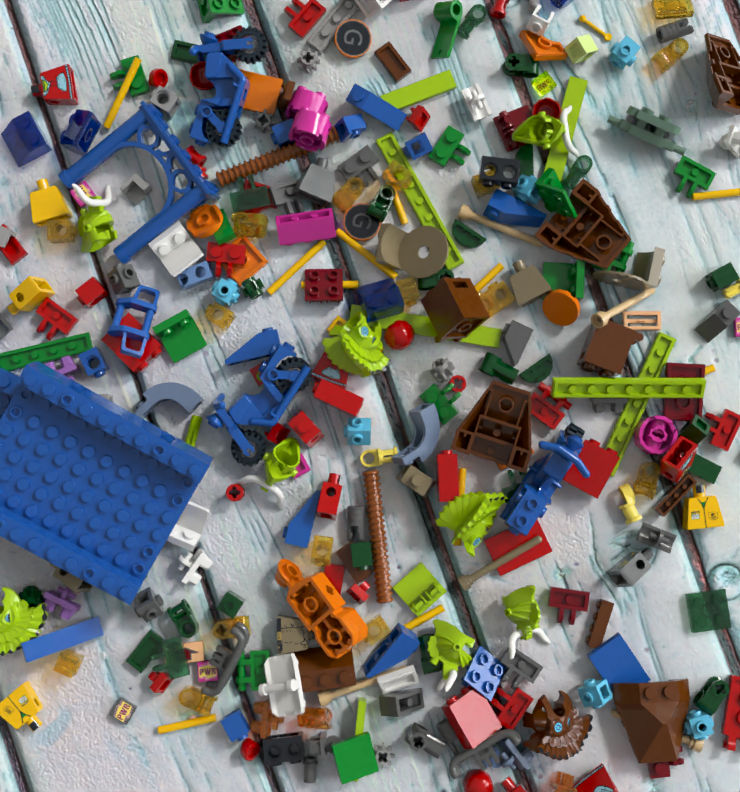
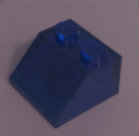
[60,109,101,157]
[1,111,52,168]
[355,278,404,323]

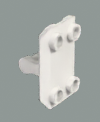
[258,653,305,717]

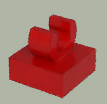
[406,105,431,132]
[264,423,291,445]
[346,581,370,605]
[148,671,175,693]

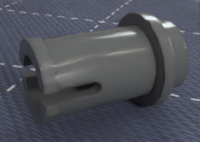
[303,756,318,783]

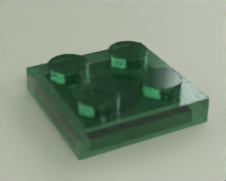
[685,588,731,633]

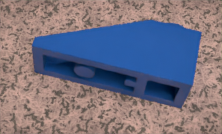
[346,83,407,131]
[483,188,547,228]
[225,327,281,366]
[282,490,321,548]
[362,623,420,678]

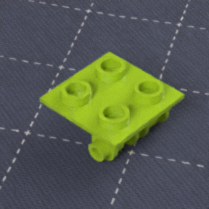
[392,562,447,617]

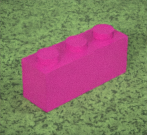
[276,208,336,246]

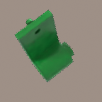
[430,0,463,59]

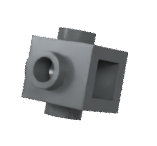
[107,263,140,295]
[133,587,164,623]

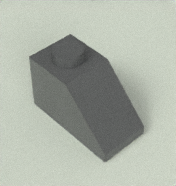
[694,300,740,343]
[502,320,534,366]
[379,688,424,717]

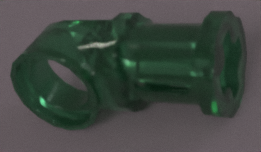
[457,4,487,40]
[561,155,593,190]

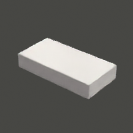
[376,665,419,695]

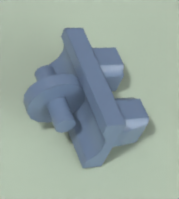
[497,738,534,770]

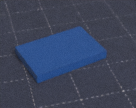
[587,633,651,693]

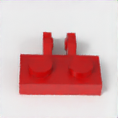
[284,0,326,39]
[206,242,247,278]
[36,297,79,341]
[705,409,740,452]
[489,687,534,729]

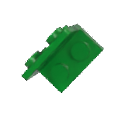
[197,0,244,23]
[535,168,577,219]
[541,260,585,302]
[152,309,207,363]

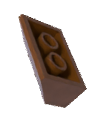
[294,647,356,693]

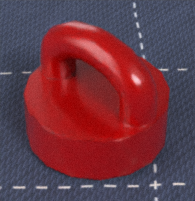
[148,69,168,88]
[240,738,260,761]

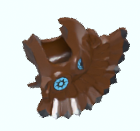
[522,690,593,761]

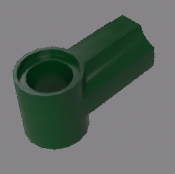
[478,352,519,385]
[417,633,442,675]

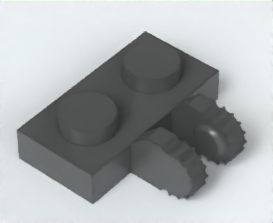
[337,145,379,188]
[268,179,304,215]
[499,648,543,690]

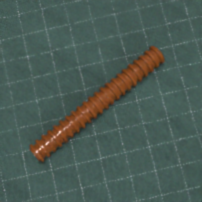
[216,126,340,188]
[362,470,394,603]

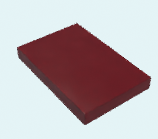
[662,362,706,421]

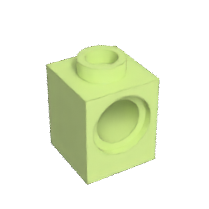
[564,34,599,64]

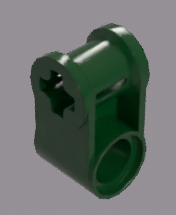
[502,53,539,78]
[365,184,396,223]
[418,269,454,291]
[167,599,199,638]
[693,676,729,716]

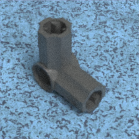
[404,722,446,759]

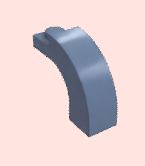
[134,382,204,419]
[391,403,440,466]

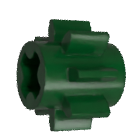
[240,276,265,300]
[18,586,44,608]

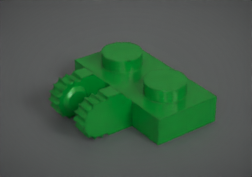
[109,55,150,98]
[428,125,471,168]
[673,155,717,198]
[419,383,462,425]

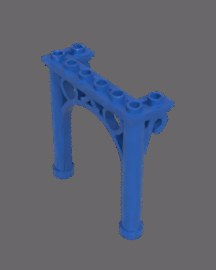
[58,101,221,265]

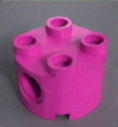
[285,86,328,119]
[288,107,332,151]
[633,415,678,455]

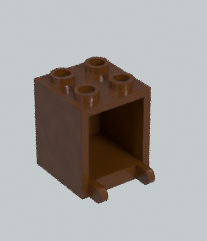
[420,277,490,343]
[576,321,644,377]

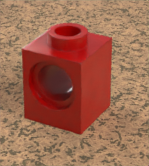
[75,277,109,308]

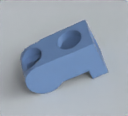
[177,261,216,290]

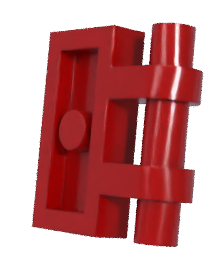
[531,382,572,430]

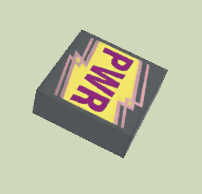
[110,697,138,725]

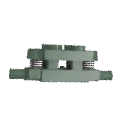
[607,105,686,156]

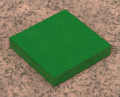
[331,731,379,785]

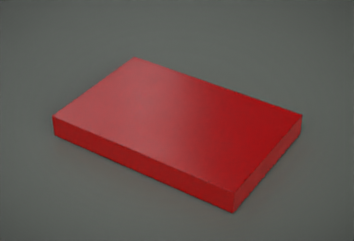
[483,519,552,576]

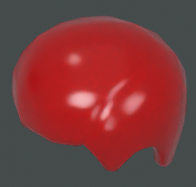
[189,61,214,91]
[532,98,561,120]
[384,320,415,351]
[463,769,494,792]

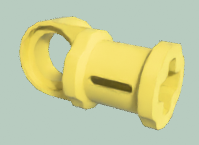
[360,447,398,467]
[618,483,642,525]

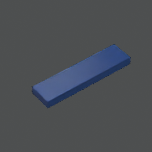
[20,616,104,663]

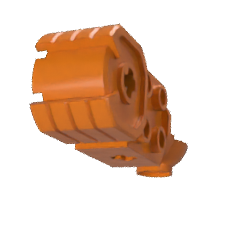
[275,559,368,659]

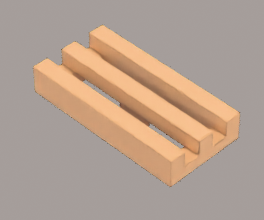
[621,311,661,331]

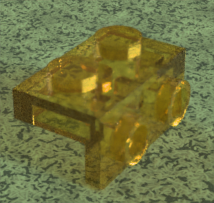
[651,0,694,20]

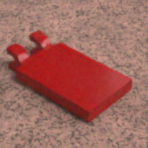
[721,674,740,751]

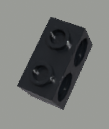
[478,156,521,190]
[262,731,305,766]

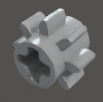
[297,48,320,74]
[430,358,455,382]
[374,742,395,769]

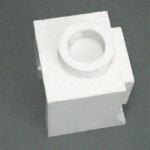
[526,5,555,36]

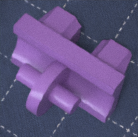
[44,355,81,381]
[43,586,82,620]

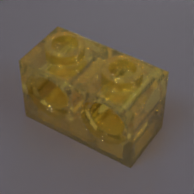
[478,281,516,320]

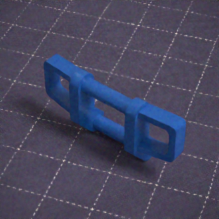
[107,285,160,359]

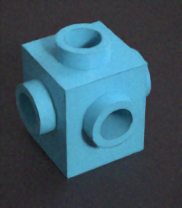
[608,35,641,70]
[511,174,541,205]
[211,278,240,307]
[344,418,371,445]
[577,678,613,709]
[684,709,714,740]

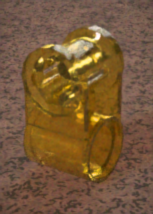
[651,38,689,74]
[331,177,364,214]
[231,212,269,238]
[633,461,660,500]
[213,615,251,639]
[178,685,218,717]

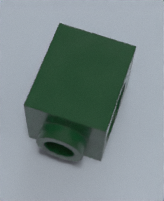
[705,262,740,292]
[677,414,711,444]
[350,541,373,571]
[216,590,246,619]

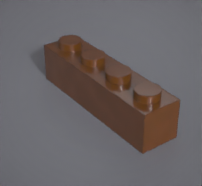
[653,474,697,517]
[585,599,614,649]

